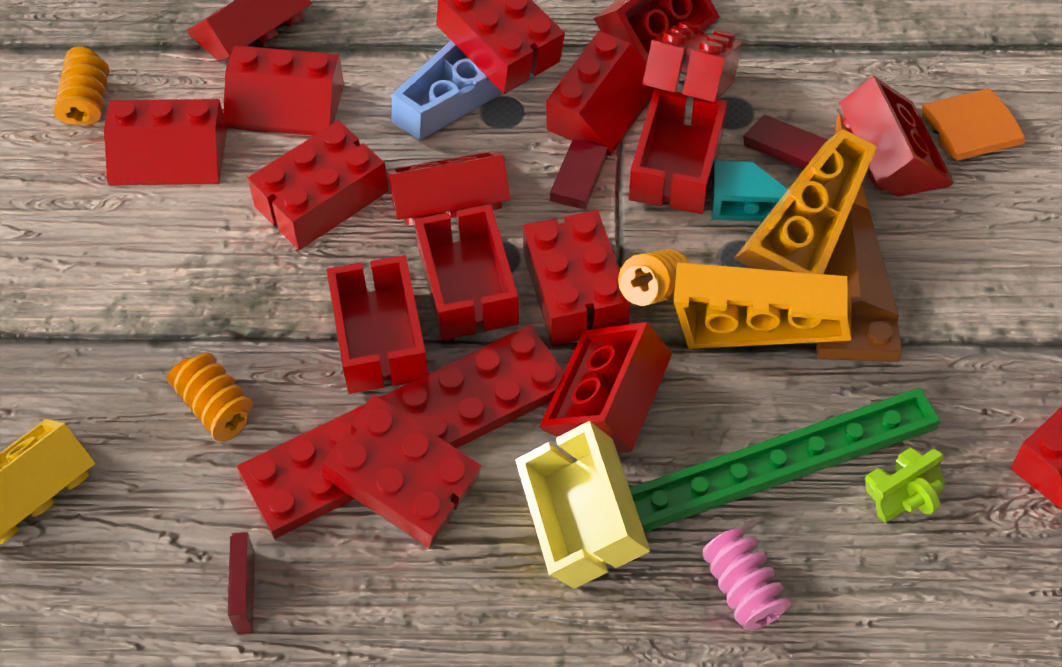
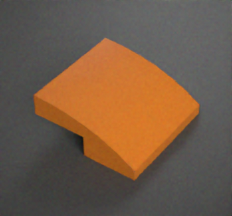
[922,88,1025,161]

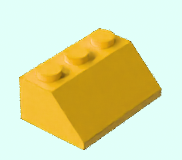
[0,419,96,544]

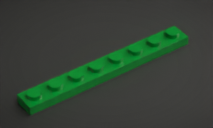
[629,388,941,532]

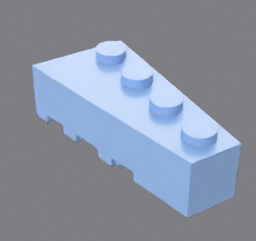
[391,41,534,141]

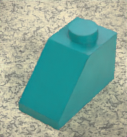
[711,160,788,221]

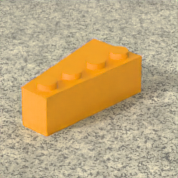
[734,129,877,274]
[674,262,851,349]

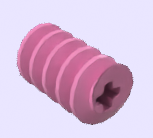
[702,528,792,631]

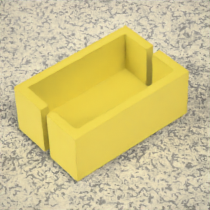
[515,421,651,589]

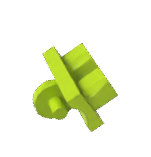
[865,447,945,523]

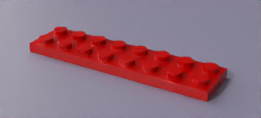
[236,324,572,539]

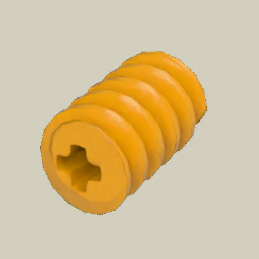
[53,46,110,125]
[618,249,690,306]
[167,352,253,442]

